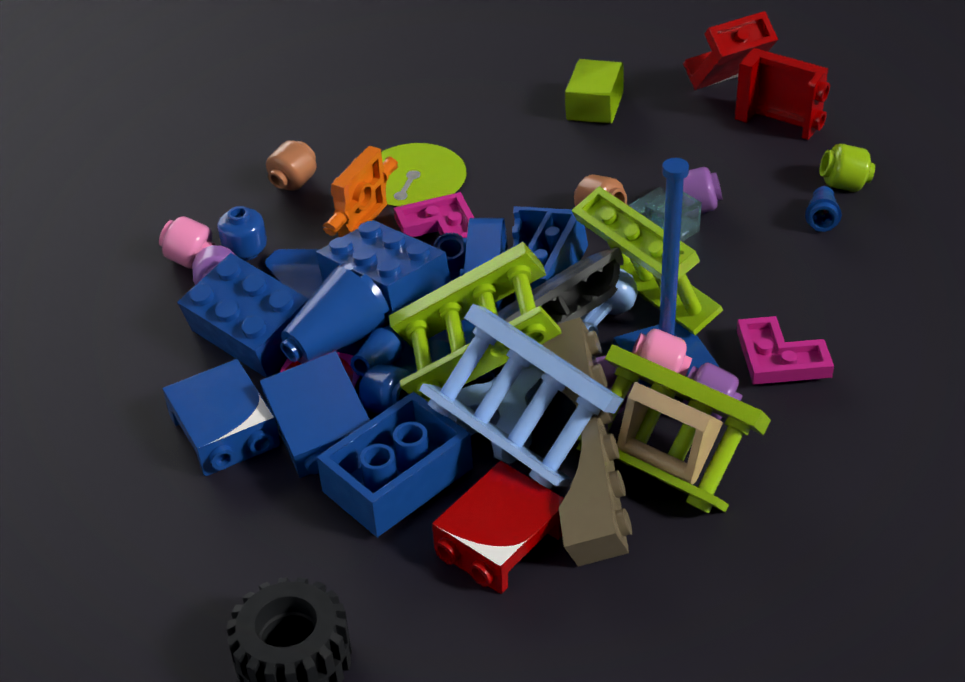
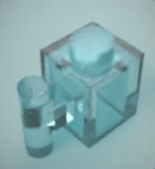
[628,187,702,242]

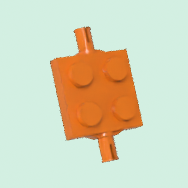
[323,146,398,237]

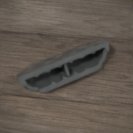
[498,247,624,324]

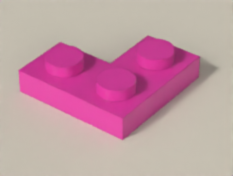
[394,192,474,238]
[737,316,834,385]

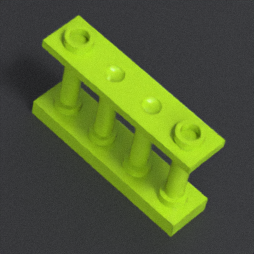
[571,186,723,335]
[389,242,562,402]
[576,344,771,514]

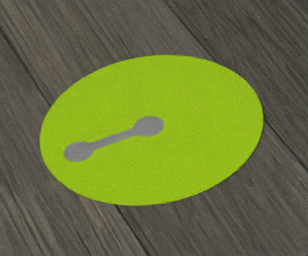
[381,143,467,207]

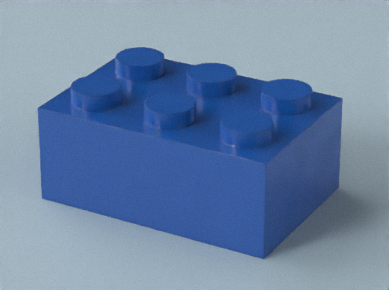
[316,220,451,320]
[177,253,309,378]
[316,391,473,537]

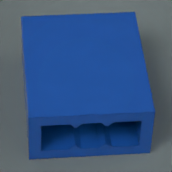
[260,351,370,478]

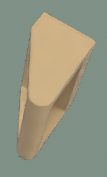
[617,382,724,485]

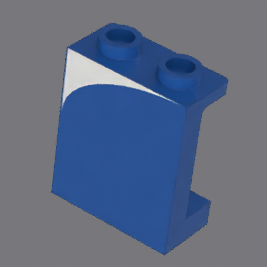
[162,359,280,476]

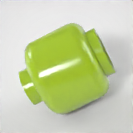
[819,143,875,192]

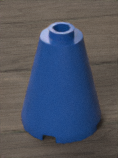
[280,263,390,364]

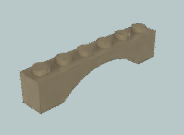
[542,317,632,567]

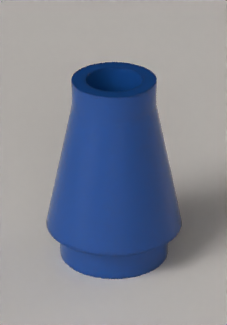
[805,186,842,232]
[350,327,405,377]

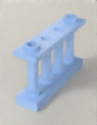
[419,304,624,489]

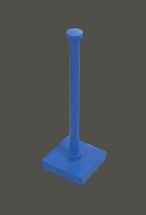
[613,158,719,388]

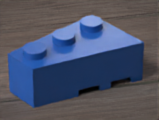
[511,206,588,301]

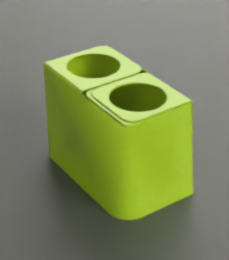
[565,59,624,123]

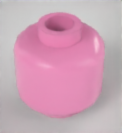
[159,216,215,269]
[632,328,692,376]

